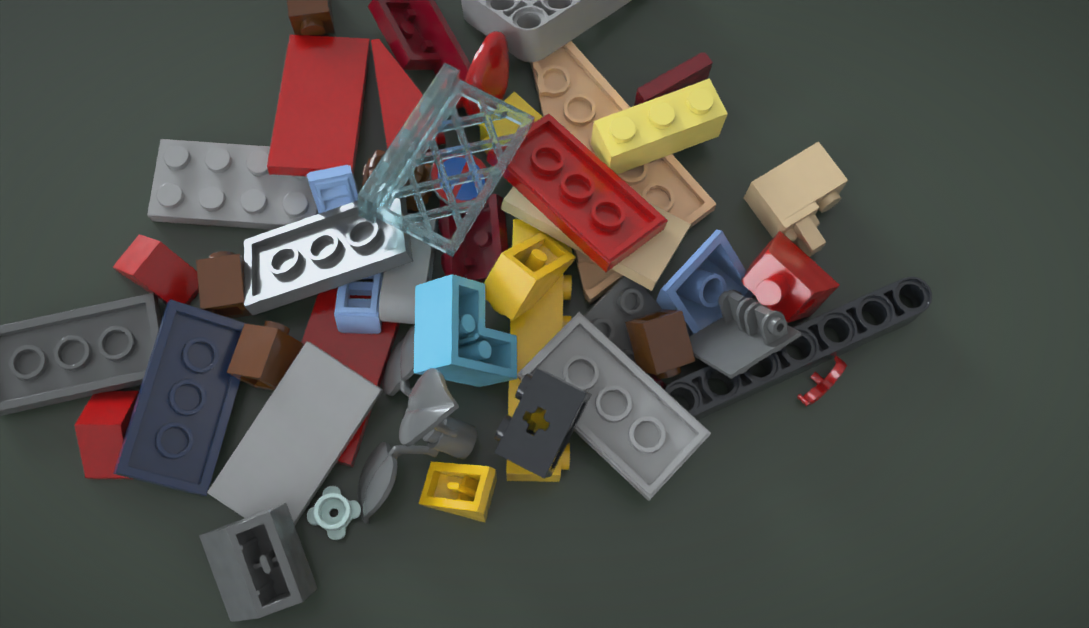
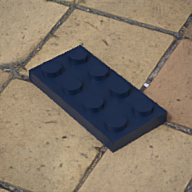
[113,300,245,496]

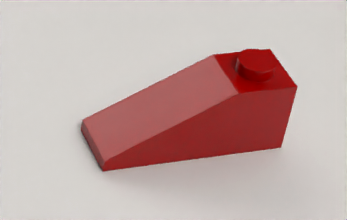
[371,39,446,162]

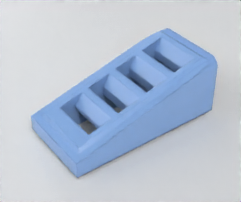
[307,165,361,214]
[334,272,384,334]

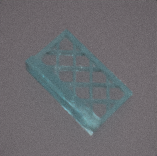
[358,63,535,257]

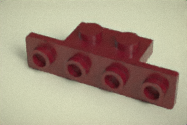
[368,0,471,100]
[438,194,508,283]

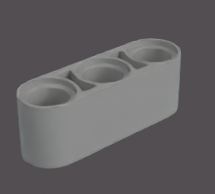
[379,213,438,324]

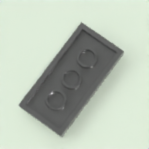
[244,186,413,315]
[0,293,162,416]

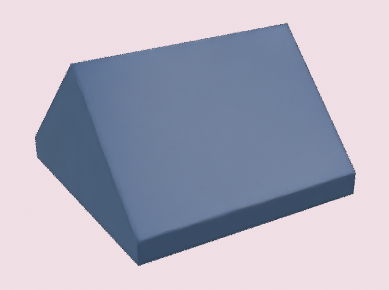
[656,229,754,337]

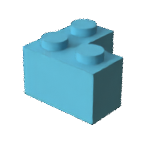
[414,274,517,387]

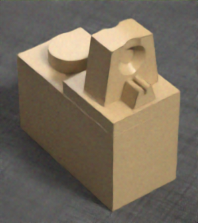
[744,141,848,257]

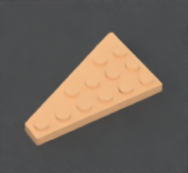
[530,41,717,304]

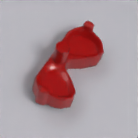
[797,356,847,406]

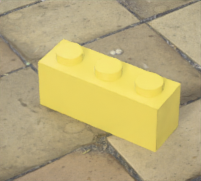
[590,78,728,175]

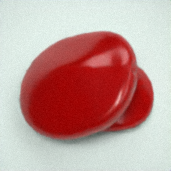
[443,31,509,126]

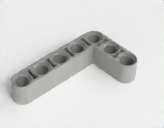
[461,0,632,62]

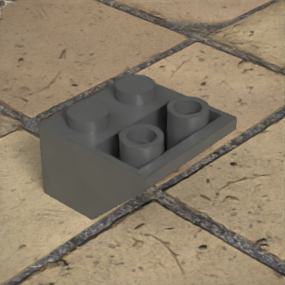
[199,503,318,622]

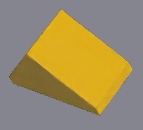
[419,461,497,522]

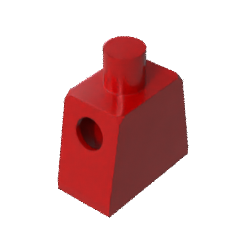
[741,231,840,323]

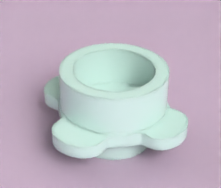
[307,486,361,540]

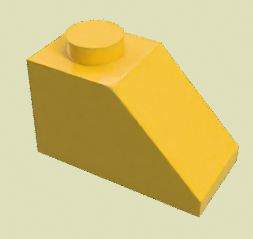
[484,232,576,320]

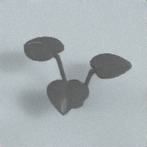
[357,325,477,524]

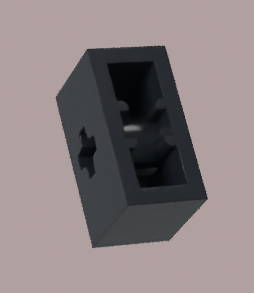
[494,368,592,479]

